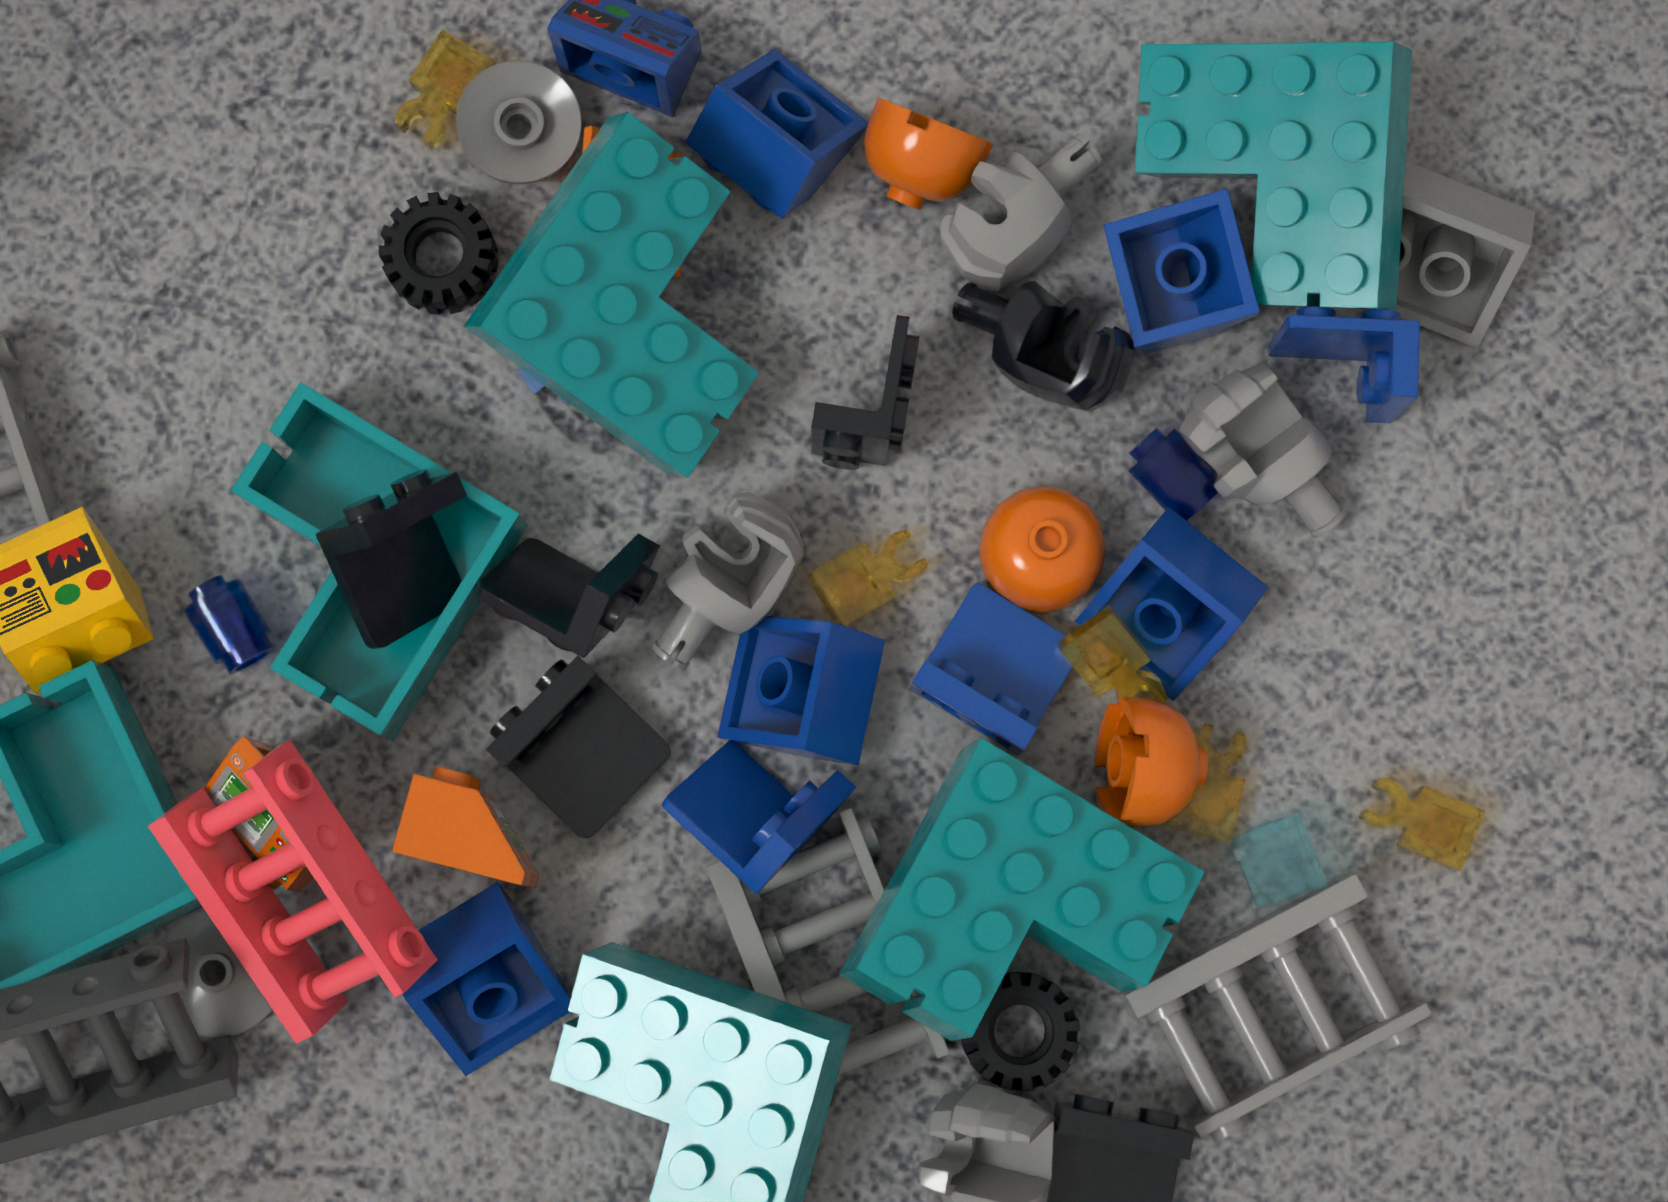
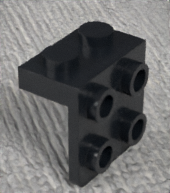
[811,315,920,470]
[315,469,467,649]
[476,533,660,658]
[486,656,671,839]
[1048,1094,1194,1202]

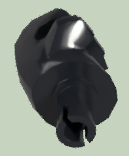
[952,281,1136,411]

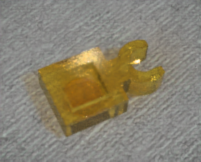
[395,30,496,150]
[806,530,928,627]
[1058,605,1167,704]
[1165,723,1247,843]
[1358,778,1485,871]

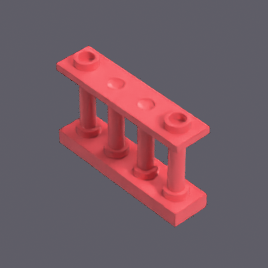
[148,739,438,1044]

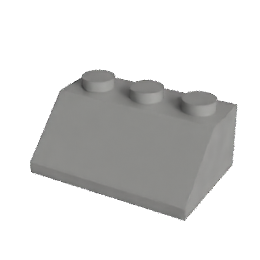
[1384,161,1535,348]

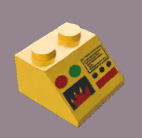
[0,506,154,694]

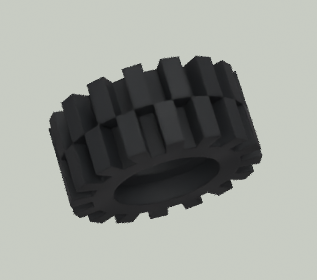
[379,192,498,315]
[961,971,1080,1092]

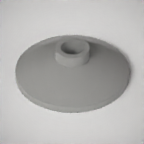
[456,60,582,184]
[163,910,273,1038]

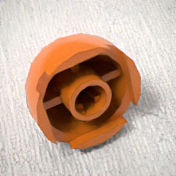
[864,97,993,210]
[978,486,1106,615]
[1095,696,1208,827]

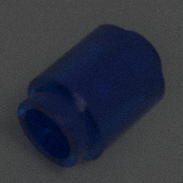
[1128,427,1218,521]
[184,575,274,675]

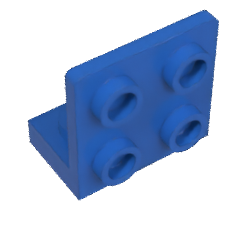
[1268,306,1420,423]
[909,583,1082,756]
[662,741,856,894]

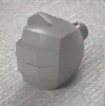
[940,133,1104,292]
[1178,363,1346,537]
[652,492,804,670]
[917,1083,1056,1202]

